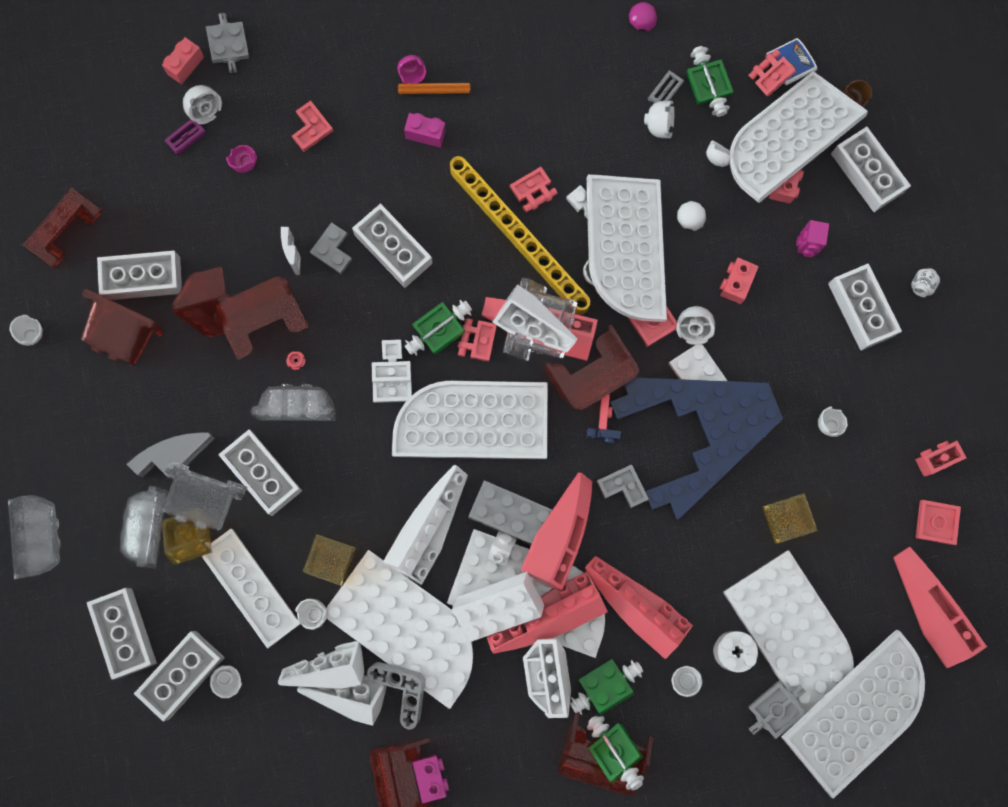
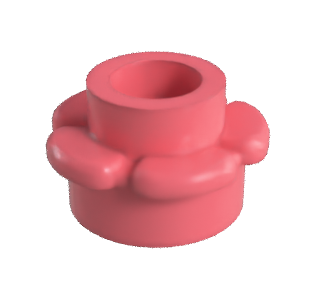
[286,352,305,370]

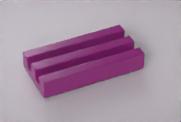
[165,120,206,156]

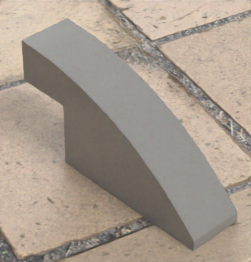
[127,433,215,479]

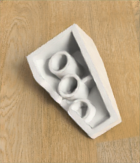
[493,285,577,353]
[278,641,364,689]
[297,675,387,726]

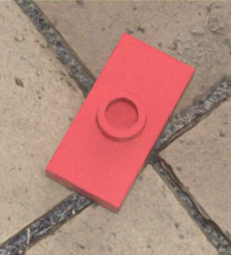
[599,391,613,430]

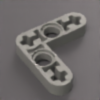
[367,662,425,729]

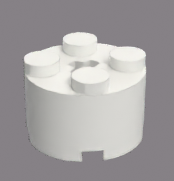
[713,631,758,672]

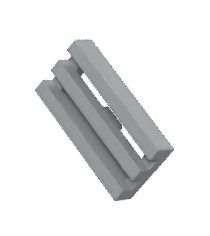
[648,70,684,103]

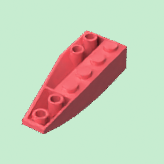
[482,297,598,361]
[521,472,593,590]
[893,547,987,668]
[585,556,693,659]
[486,571,608,654]

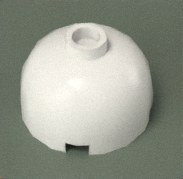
[183,85,222,124]
[644,101,674,138]
[676,306,715,345]

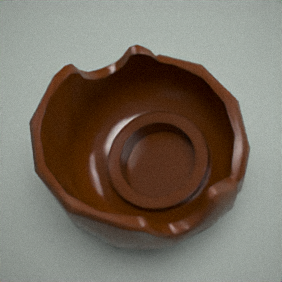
[842,80,872,107]

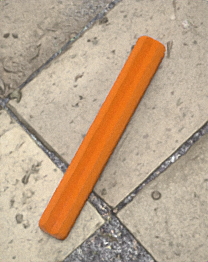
[398,83,470,94]

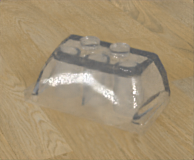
[252,384,336,421]
[120,486,167,569]
[8,495,61,579]

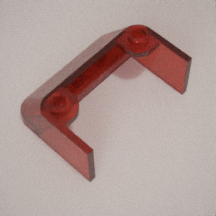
[172,267,259,337]
[558,713,654,795]
[370,738,431,807]

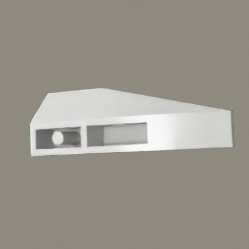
[383,465,468,585]

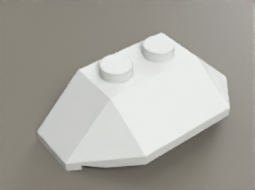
[523,638,571,718]

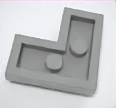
[310,223,352,274]
[596,465,649,508]

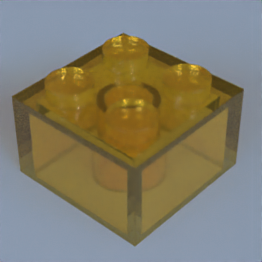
[762,493,818,544]
[162,508,212,565]
[303,534,356,586]

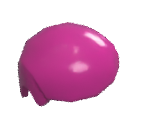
[629,2,657,31]
[397,55,426,84]
[226,145,257,173]

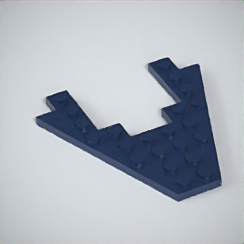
[610,377,783,520]

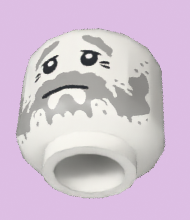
[911,268,940,297]

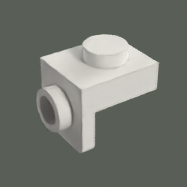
[487,531,517,566]

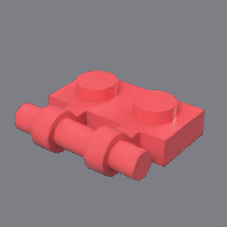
[749,49,796,97]
[510,167,558,213]
[457,318,497,362]

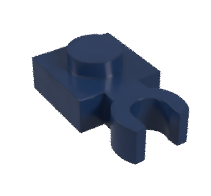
[586,428,621,444]

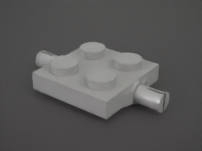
[206,13,249,73]
[748,681,806,739]

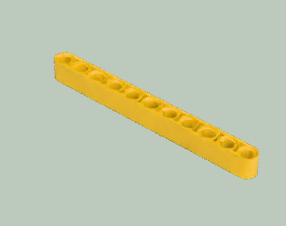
[450,156,590,315]

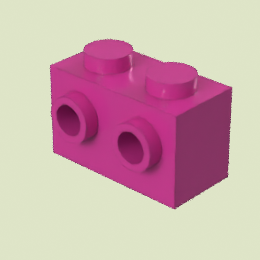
[404,113,446,148]
[796,220,829,257]
[413,754,449,803]

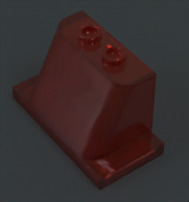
[23,188,103,269]
[80,289,164,366]

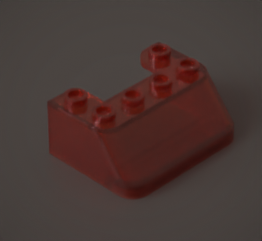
[216,276,309,360]
[544,325,639,411]

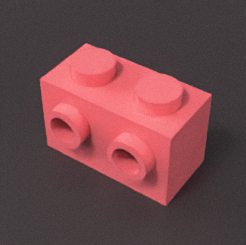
[162,37,204,85]
[769,169,804,204]
[720,258,759,304]
[915,441,966,477]

